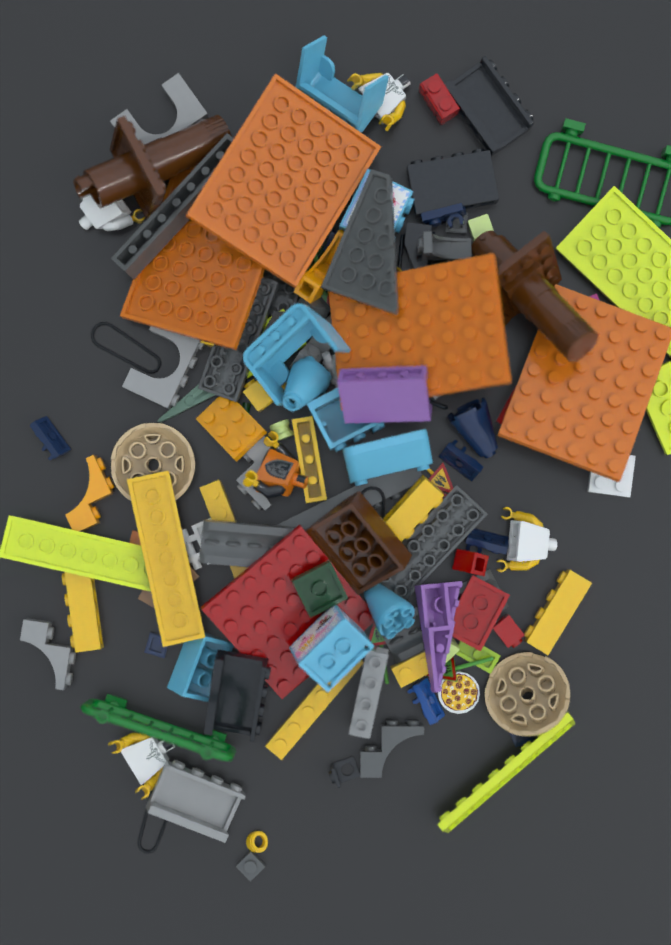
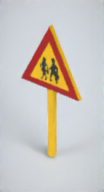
[426,462,453,493]

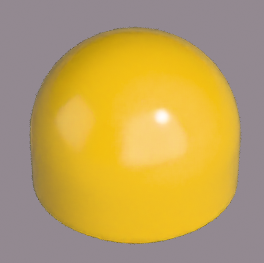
[246,831,268,853]

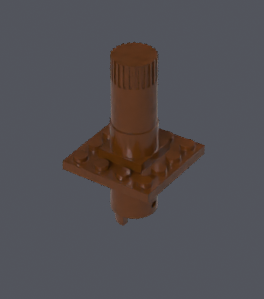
[73,115,232,220]
[471,231,598,362]

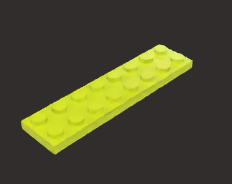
[0,515,151,592]
[437,712,576,833]

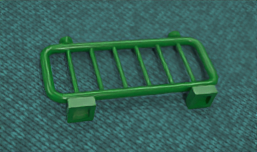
[534,118,671,228]
[81,693,236,761]

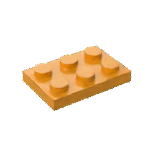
[196,396,267,462]

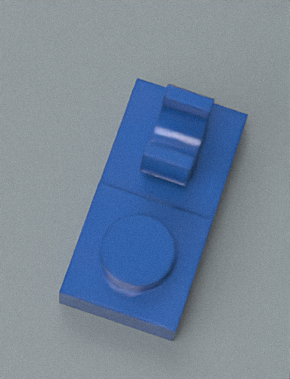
[407,678,445,725]

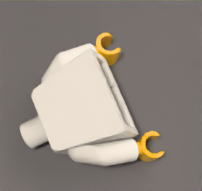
[79,195,145,231]

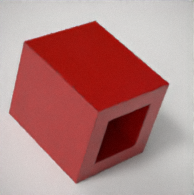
[452,549,489,576]
[493,614,525,648]

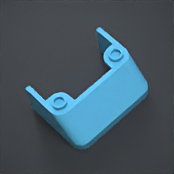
[296,35,389,133]
[243,303,351,406]
[342,429,433,486]

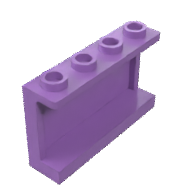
[337,366,432,424]

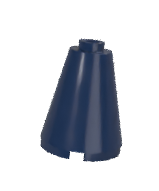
[447,398,498,458]

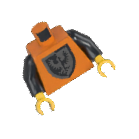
[243,431,308,498]

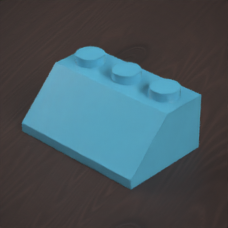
[167,632,234,702]

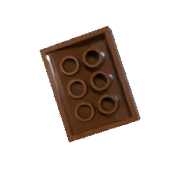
[305,491,412,595]

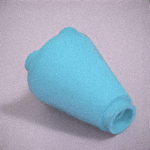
[283,356,332,411]
[364,583,415,639]

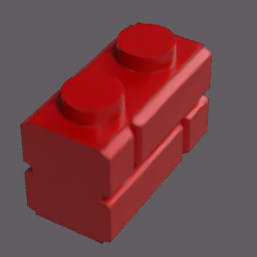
[418,73,460,125]

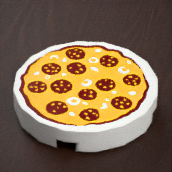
[438,671,480,714]

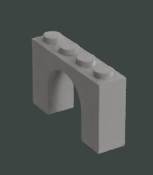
[110,73,209,144]
[122,326,204,409]

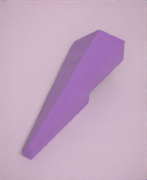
[414,581,462,692]

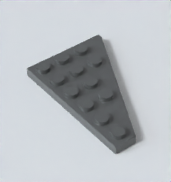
[321,169,399,315]

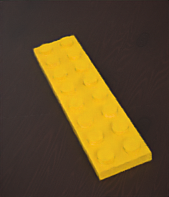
[127,470,205,647]

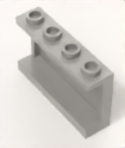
[349,646,389,739]
[146,760,246,843]

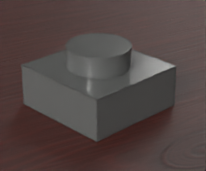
[236,851,266,882]

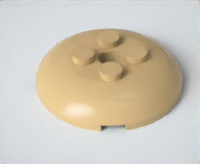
[111,423,195,501]
[485,652,570,736]

